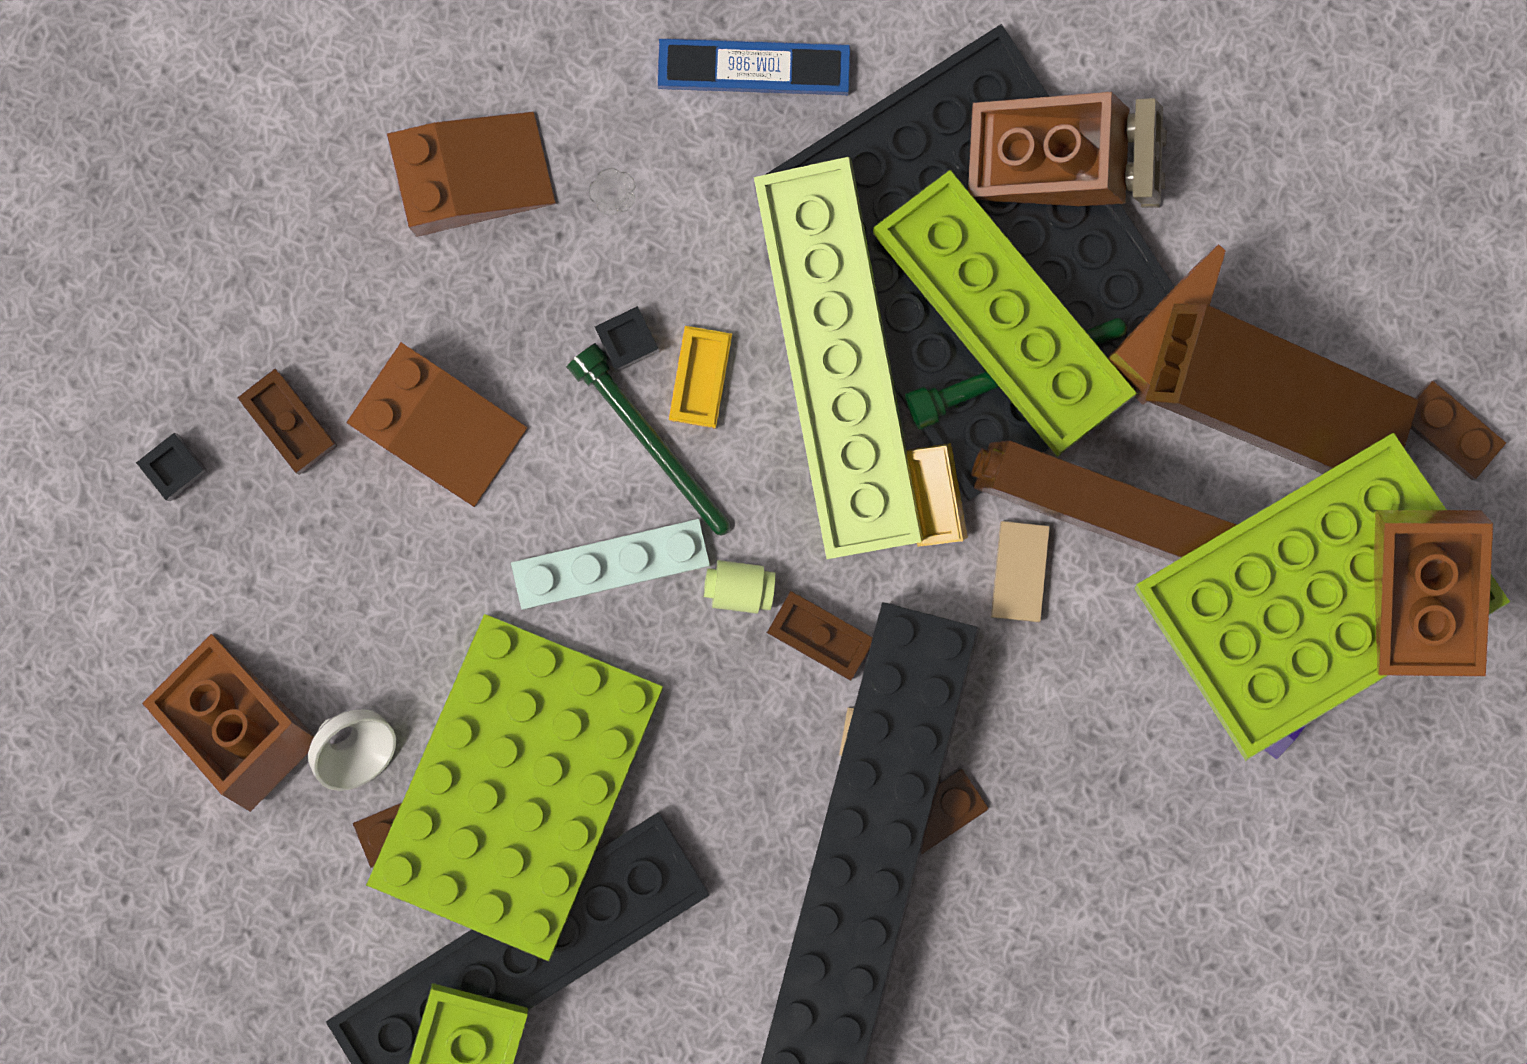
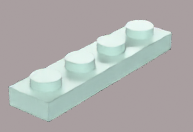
[511,519,710,610]

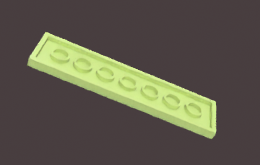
[754,157,923,559]

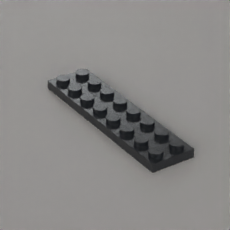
[326,811,710,1064]

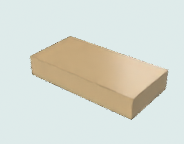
[991,521,1049,622]

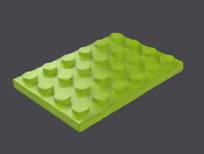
[1134,433,1510,761]
[366,614,663,961]

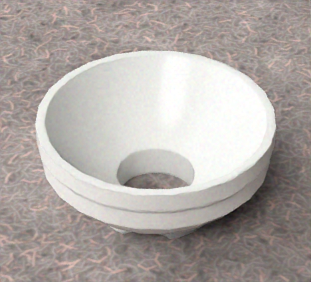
[308,709,396,791]

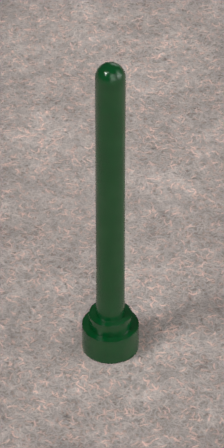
[905,318,1127,430]
[566,343,731,536]

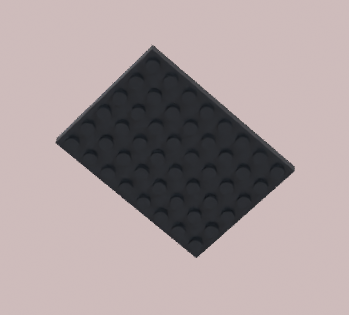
[765,24,1175,501]

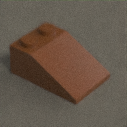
[968,92,1130,206]
[387,112,556,237]
[1108,244,1226,405]
[346,342,528,507]
[1374,510,1493,677]
[142,634,315,812]

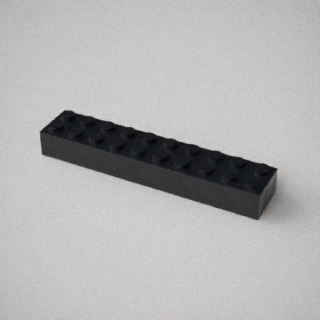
[761,602,980,1064]

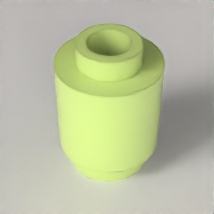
[703,560,775,614]

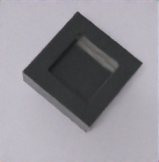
[594,306,659,372]
[136,433,208,502]

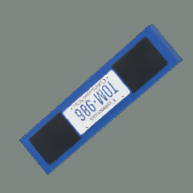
[658,39,850,96]

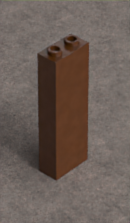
[1145,304,1419,474]
[972,441,1236,562]

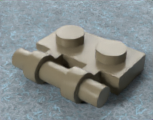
[1125,98,1167,208]

